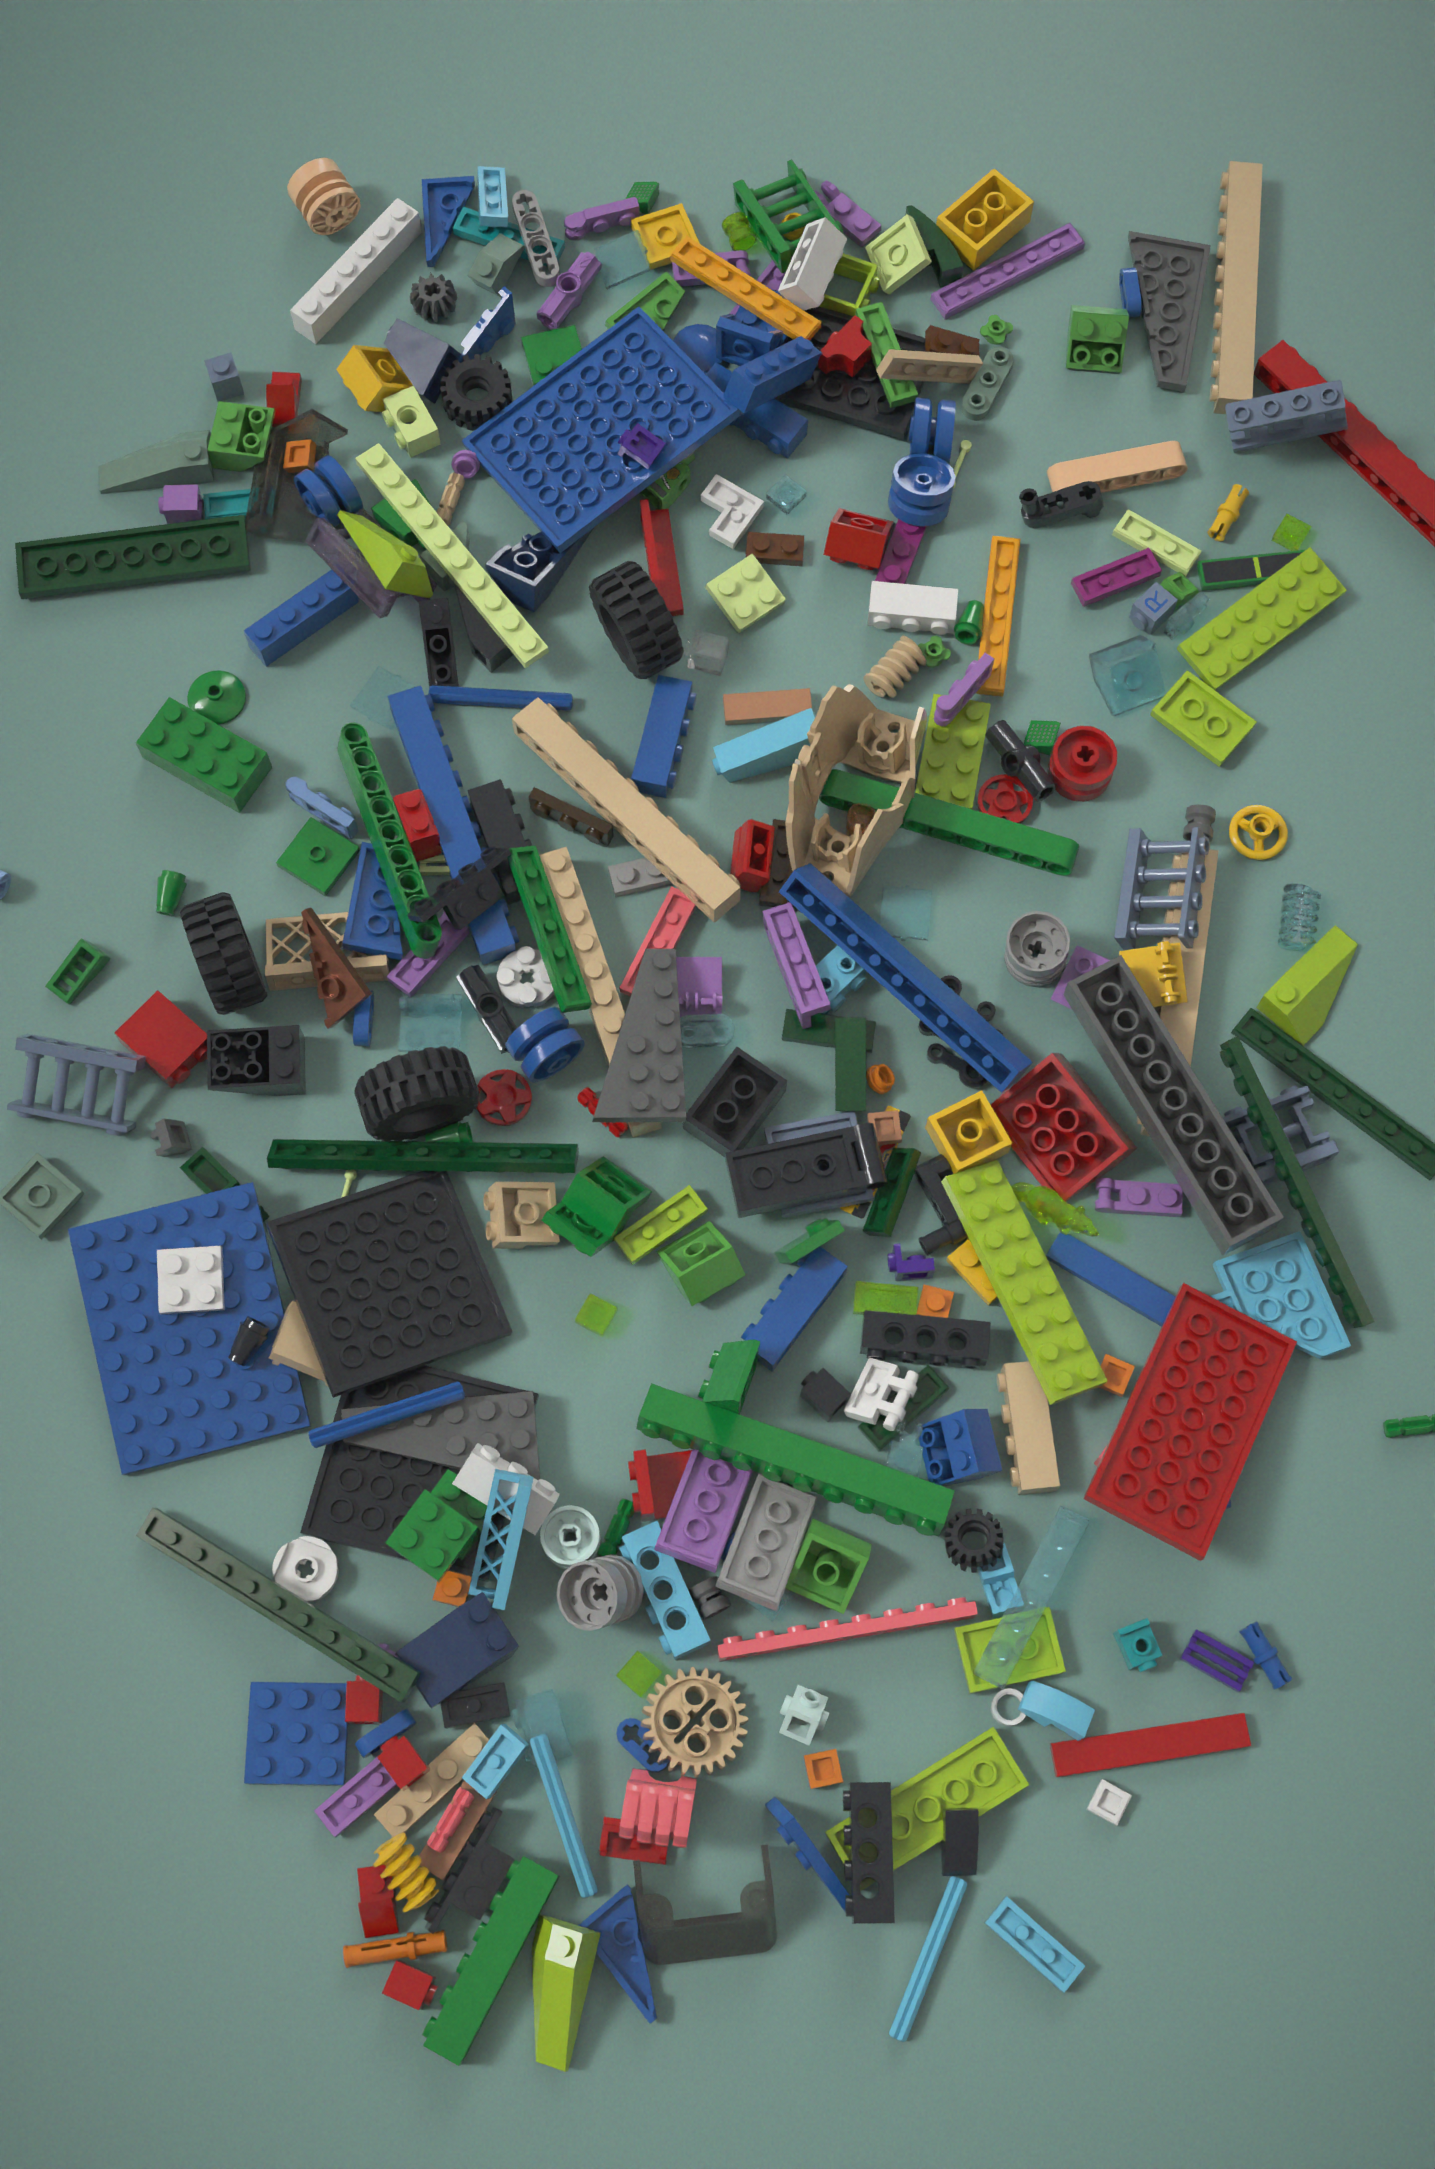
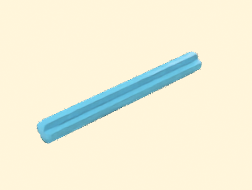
[530,1734,598,1898]
[889,1876,967,2042]

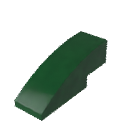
[905,205,964,288]
[835,1017,866,1111]
[179,1147,270,1222]

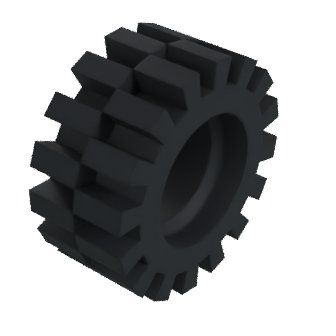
[945,1508,1003,1573]

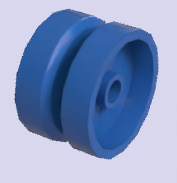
[908,397,956,464]
[888,453,956,526]
[294,455,363,531]
[505,1007,585,1083]

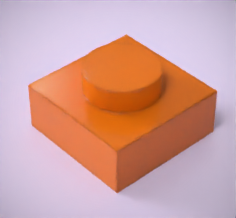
[283,439,317,473]
[916,1284,954,1318]
[1100,1354,1135,1397]
[432,1571,472,1607]
[803,1749,843,1790]

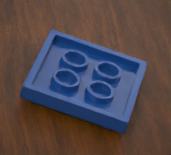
[244,1682,349,1786]

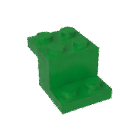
[541,1156,652,1257]
[386,1469,498,1583]

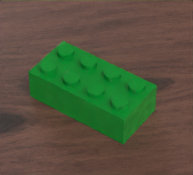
[136,697,272,813]

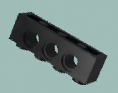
[860,1310,991,1369]
[843,1782,895,1924]

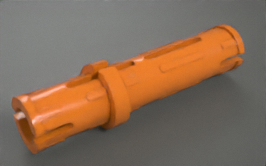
[343,1929,448,1968]

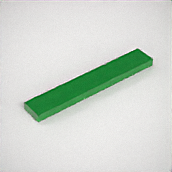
[507,845,592,1013]

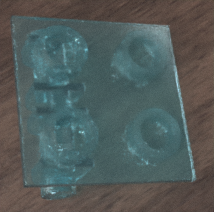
[398,993,462,1051]

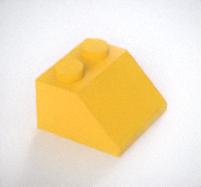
[336,345,417,412]

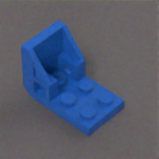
[716,288,788,366]

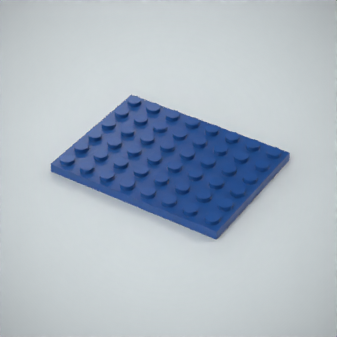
[462,307,741,553]
[68,1182,311,1475]

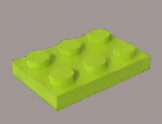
[1150,670,1257,767]
[954,1607,1066,1694]

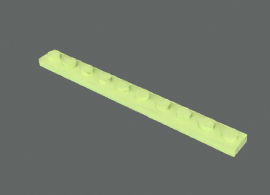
[355,443,549,668]

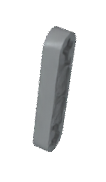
[512,190,560,287]

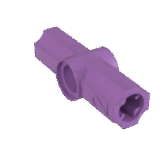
[537,251,602,330]

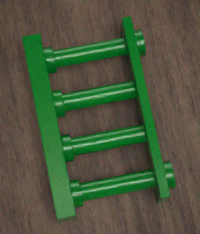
[733,159,843,273]

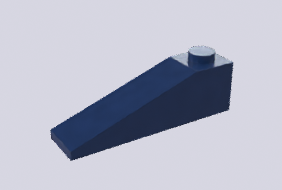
[485,529,593,613]

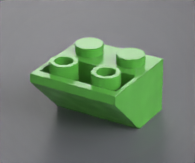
[1066,305,1129,373]
[207,401,275,472]

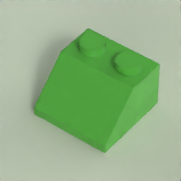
[656,1221,746,1306]
[785,1518,872,1614]

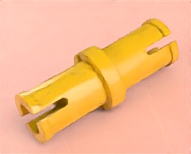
[1207,484,1249,541]

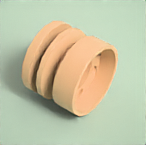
[287,158,361,235]

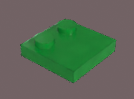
[521,325,582,386]
[774,1218,845,1264]

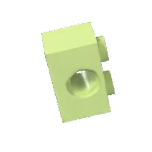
[382,385,441,458]

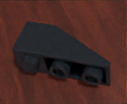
[455,584,514,673]
[418,598,459,688]

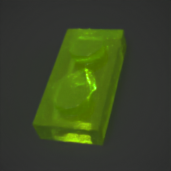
[853,1281,918,1315]

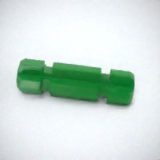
[1383,1414,1435,1438]
[597,1499,635,1557]

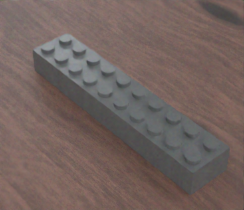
[1063,955,1284,1256]

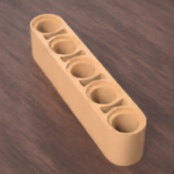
[1047,441,1188,493]

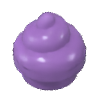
[451,450,480,479]

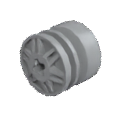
[1004,911,1070,987]
[557,1554,644,1631]

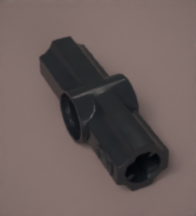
[985,720,1057,802]
[456,964,517,1054]

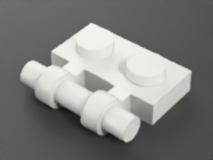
[844,1358,919,1431]

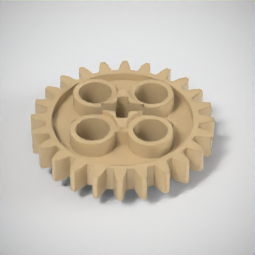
[641,1667,748,1778]

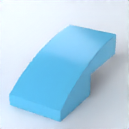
[977,1543,1024,1619]
[1018,1680,1095,1741]

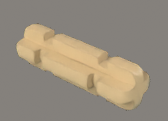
[437,472,465,526]

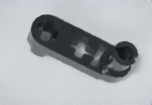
[1019,481,1104,528]
[914,1154,968,1256]

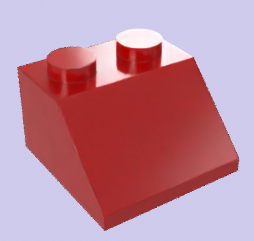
[823,508,894,570]

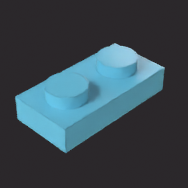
[462,1724,530,1799]

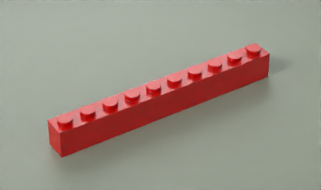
[1254,340,1435,547]

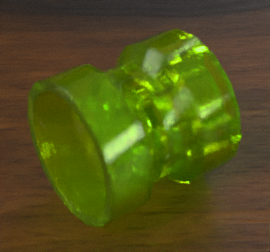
[721,212,757,251]

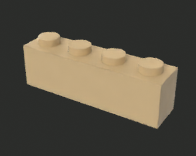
[997,1361,1060,1495]

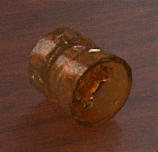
[846,803,876,836]

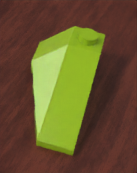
[337,510,433,598]
[1256,925,1358,1046]
[531,1914,601,2072]

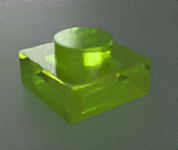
[1271,514,1312,551]
[575,1293,618,1337]
[616,1650,662,1698]

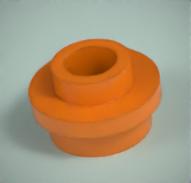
[866,1064,895,1094]

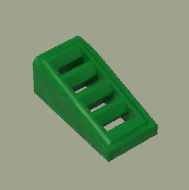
[45,938,110,1005]

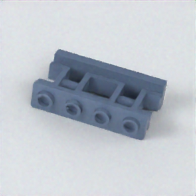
[1225,380,1348,453]
[1222,1085,1339,1186]

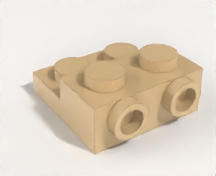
[483,1181,560,1249]

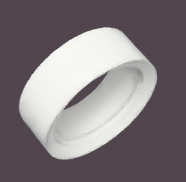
[991,1688,1026,1726]

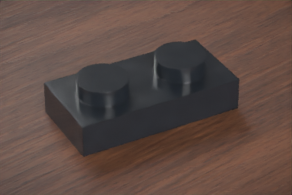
[440,1682,510,1729]

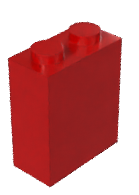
[114,990,207,1089]

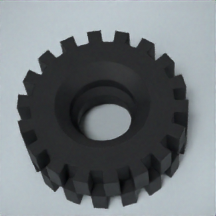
[440,354,513,431]

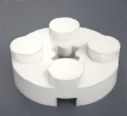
[496,946,554,1008]
[272,1536,339,1602]

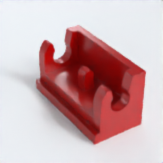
[599,1817,668,1865]

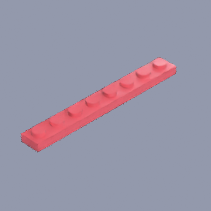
[717,1597,978,1662]

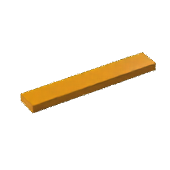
[670,236,821,341]
[975,535,1021,697]

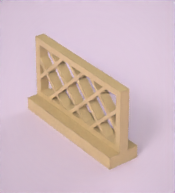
[265,912,390,991]

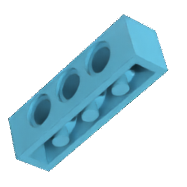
[619,1521,711,1660]

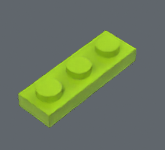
[614,1185,708,1265]

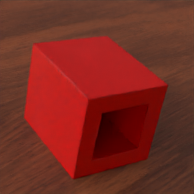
[345,1675,383,1724]
[377,1736,430,1791]
[382,1960,438,2010]

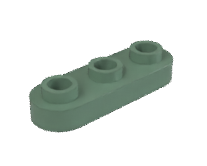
[961,347,1013,421]

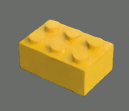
[936,168,1034,271]

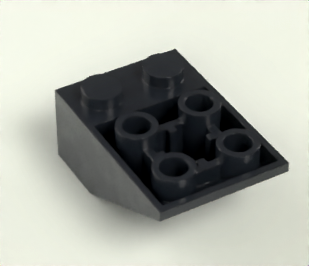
[207,1025,306,1096]

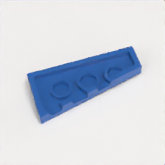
[342,842,403,960]

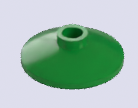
[187,670,246,724]

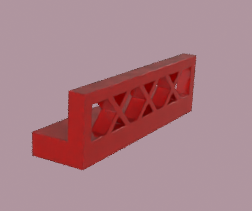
[640,499,684,616]

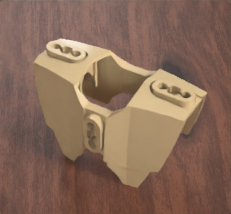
[785,684,927,898]

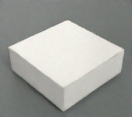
[1086,1779,1132,1826]

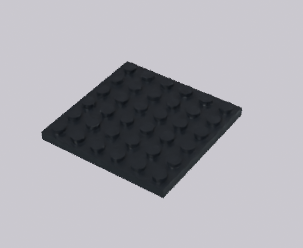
[267,1171,512,1398]
[300,1366,539,1582]

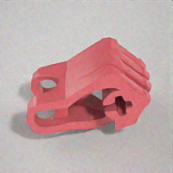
[619,1768,697,1848]

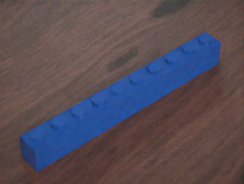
[387,685,519,965]
[779,863,1033,1093]

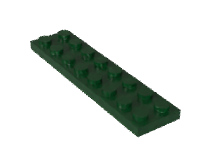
[15,515,251,599]

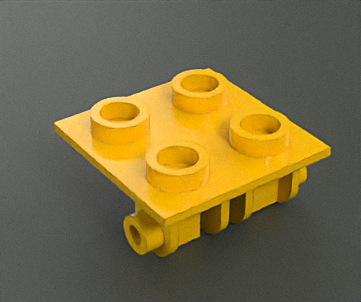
[1119,941,1188,1007]

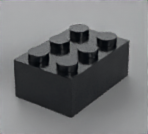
[683,1047,787,1157]

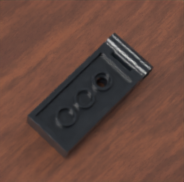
[725,1123,888,1218]

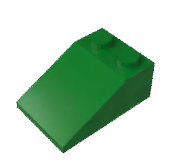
[698,1340,760,1414]

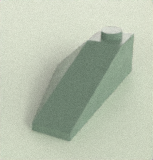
[98,430,214,494]

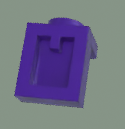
[617,423,666,469]
[887,1243,935,1281]

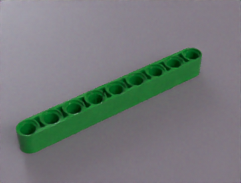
[337,722,442,959]
[819,769,1079,876]

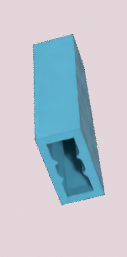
[712,708,816,783]

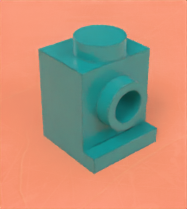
[1113,1618,1163,1672]

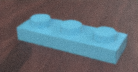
[477,166,508,228]
[984,1896,1085,1993]

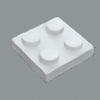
[157,1246,225,1314]

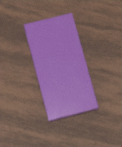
[654,1449,753,1573]

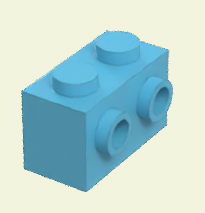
[816,945,867,1014]

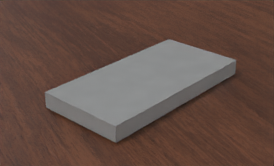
[715,1473,818,1611]

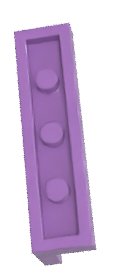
[762,902,831,1029]

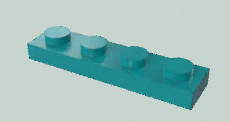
[453,206,565,267]

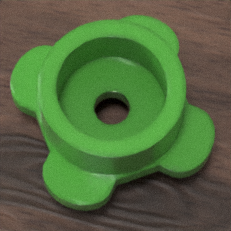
[980,315,1013,345]
[918,636,951,668]

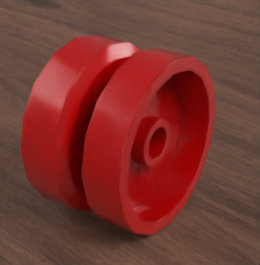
[1048,725,1117,802]

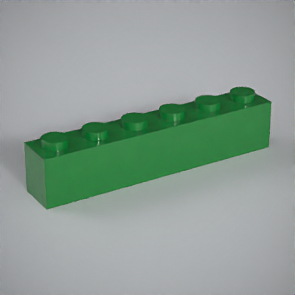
[422,1856,560,2066]

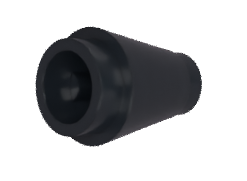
[228,1316,270,1366]

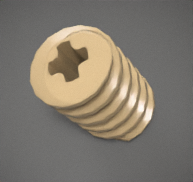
[863,635,926,698]

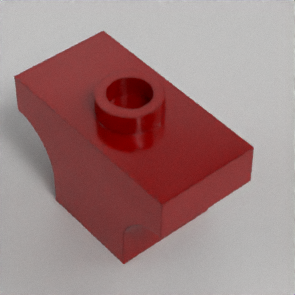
[818,315,872,377]

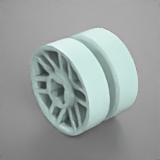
[540,1505,601,1570]

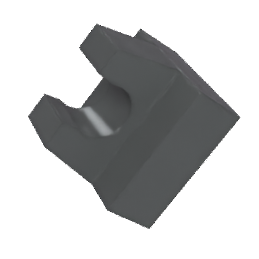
[151,1118,192,1157]

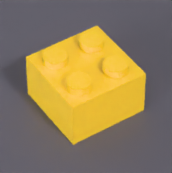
[925,1090,1012,1174]

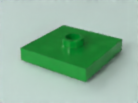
[276,817,360,897]

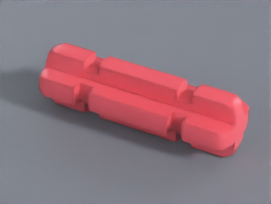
[427,1788,474,1853]

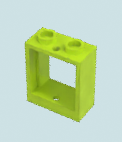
[819,253,880,316]

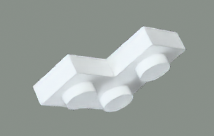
[701,474,764,549]

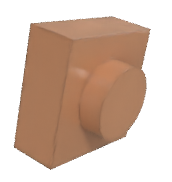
[867,1110,902,1145]

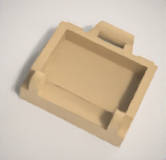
[269,1301,328,1386]

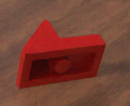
[266,372,302,428]
[357,1865,399,1938]

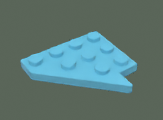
[1210,1231,1351,1359]

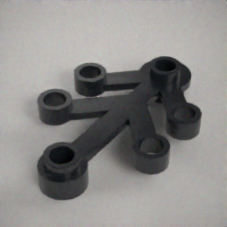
[918,975,1004,1088]

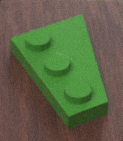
[605,271,685,330]

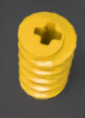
[373,1833,439,1913]

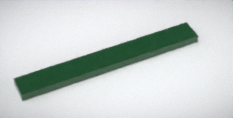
[1231,1008,1435,1181]

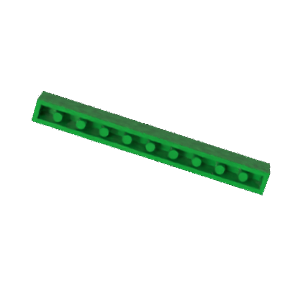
[636,1383,955,1537]

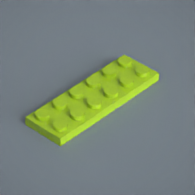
[1176,547,1347,691]
[825,1726,1029,1892]

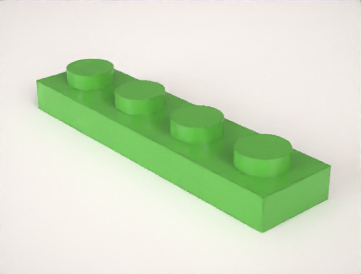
[855,302,918,408]

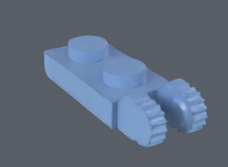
[285,776,359,839]

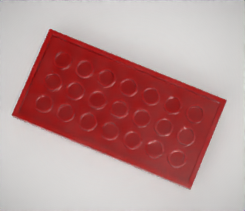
[1083,1283,1297,1561]

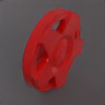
[977,774,1033,824]
[476,1069,532,1126]

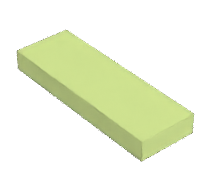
[1112,509,1202,577]

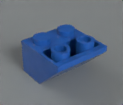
[916,1409,1003,1487]

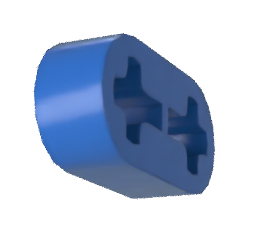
[1119,268,1141,317]
[353,991,374,1047]
[354,1709,417,1759]
[616,1718,670,1773]

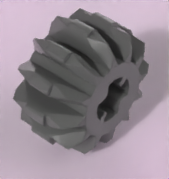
[410,272,457,323]

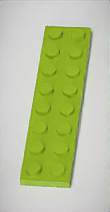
[941,1159,1108,1405]

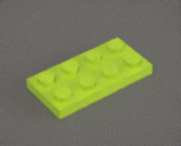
[915,694,991,809]

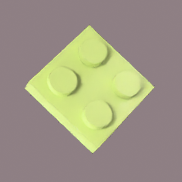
[865,214,932,294]
[705,554,786,634]

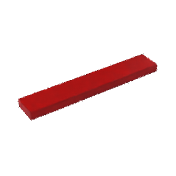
[1050,1713,1251,1777]

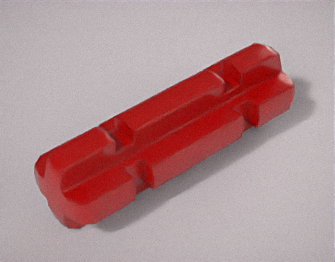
[577,1087,628,1137]

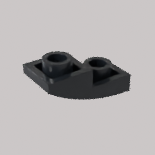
[941,1807,979,1876]

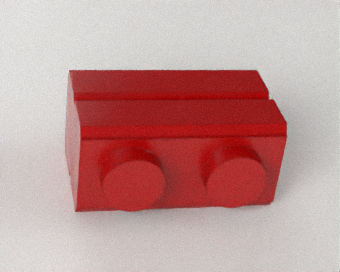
[393,789,442,862]
[730,819,775,892]

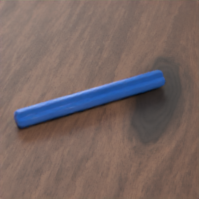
[428,685,573,711]
[308,1382,465,1448]

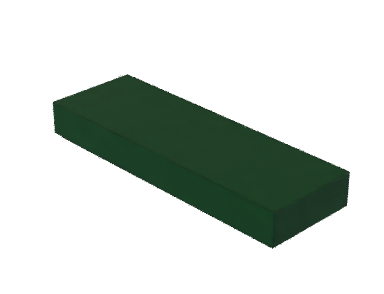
[782,1009,876,1053]
[863,1148,921,1237]
[858,1365,950,1452]

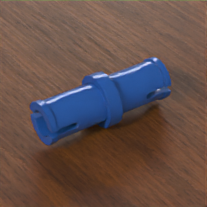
[1239,1621,1292,1690]

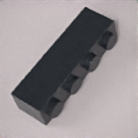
[467,779,532,905]

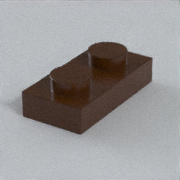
[925,325,980,357]
[746,532,805,566]

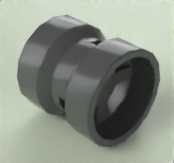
[1183,804,1216,842]
[688,1576,731,1620]

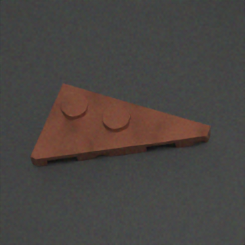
[301,908,372,1029]

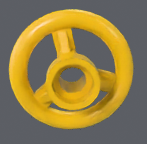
[1229,805,1288,860]

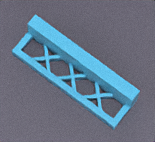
[468,1469,534,1610]

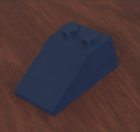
[395,1592,519,1709]

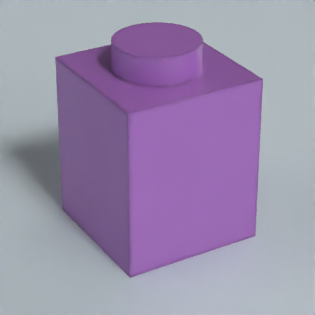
[158,485,203,524]

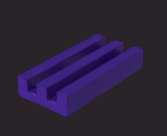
[1180,1629,1254,1692]

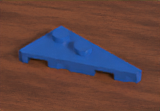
[421,176,475,267]
[458,286,516,363]
[765,1797,850,1911]
[578,1884,657,2024]

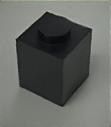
[800,1368,851,1422]

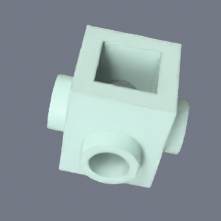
[779,1685,829,1746]

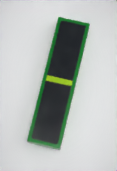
[1197,550,1305,591]

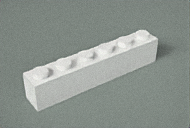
[290,198,422,344]

